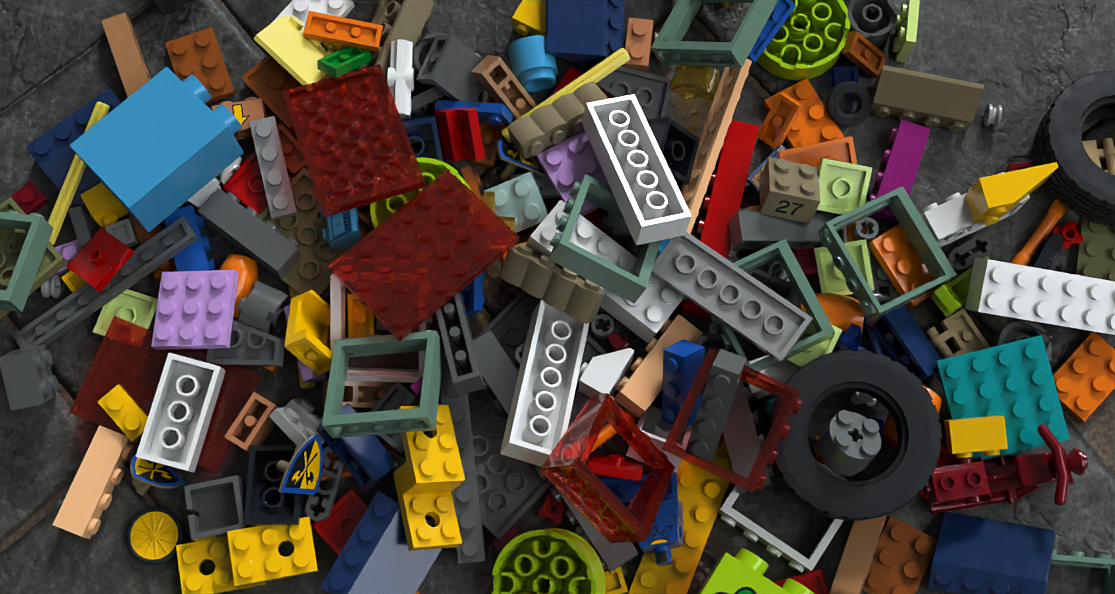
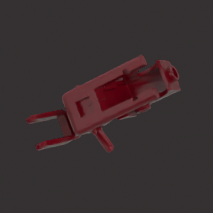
[923,424,1088,514]

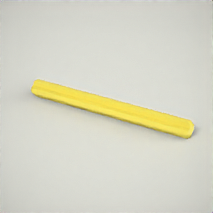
[501,48,630,143]
[48,102,110,245]

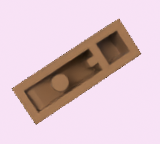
[470,55,537,120]
[322,380,408,408]

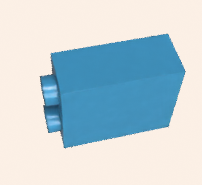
[70,67,244,232]

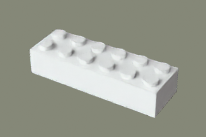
[582,94,691,245]
[526,200,685,343]
[965,257,1115,335]
[500,299,589,470]

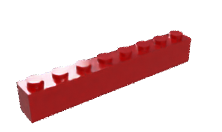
[679,120,759,322]

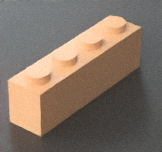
[613,314,703,418]
[53,425,135,539]

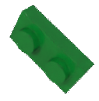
[317,46,371,78]

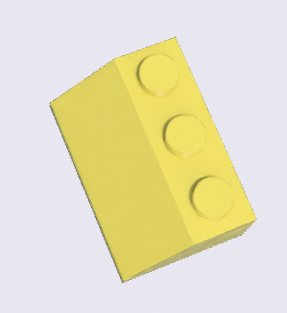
[253,16,334,91]

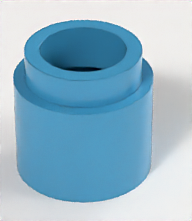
[508,35,558,93]

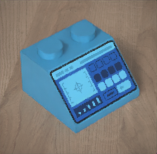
[320,181,362,251]

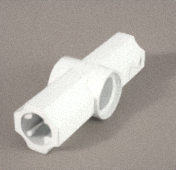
[387,39,414,119]

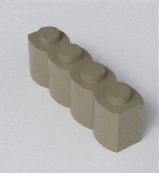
[507,82,608,158]
[498,244,606,324]

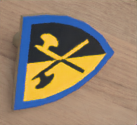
[497,136,544,181]
[276,432,323,495]
[130,453,185,495]

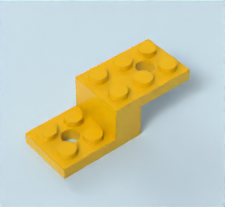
[393,405,465,551]
[176,517,318,594]

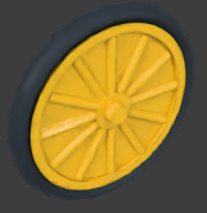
[127,507,183,564]

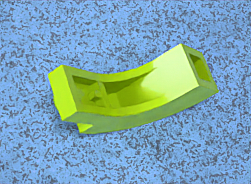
[931,256,991,317]

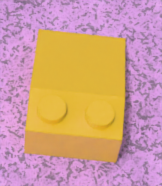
[965,162,1058,226]

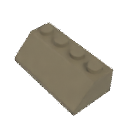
[347,0,434,88]
[870,65,984,132]

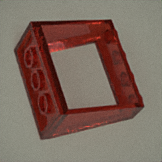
[662,348,803,493]
[540,393,675,543]

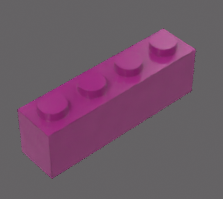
[868,120,931,227]

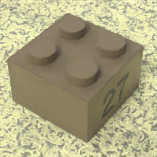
[759,157,821,224]

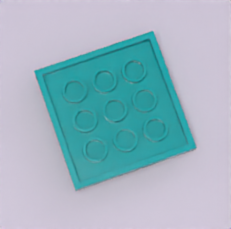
[935,335,1070,460]

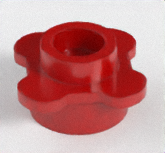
[1053,221,1083,250]
[538,494,567,525]

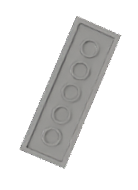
[651,232,813,363]

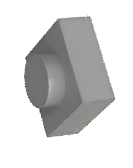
[105,218,139,247]

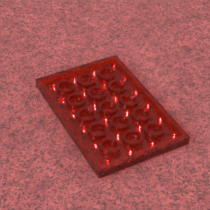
[282,64,426,217]
[329,169,519,342]
[69,316,261,473]

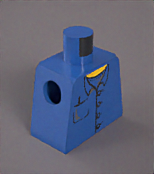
[627,497,683,566]

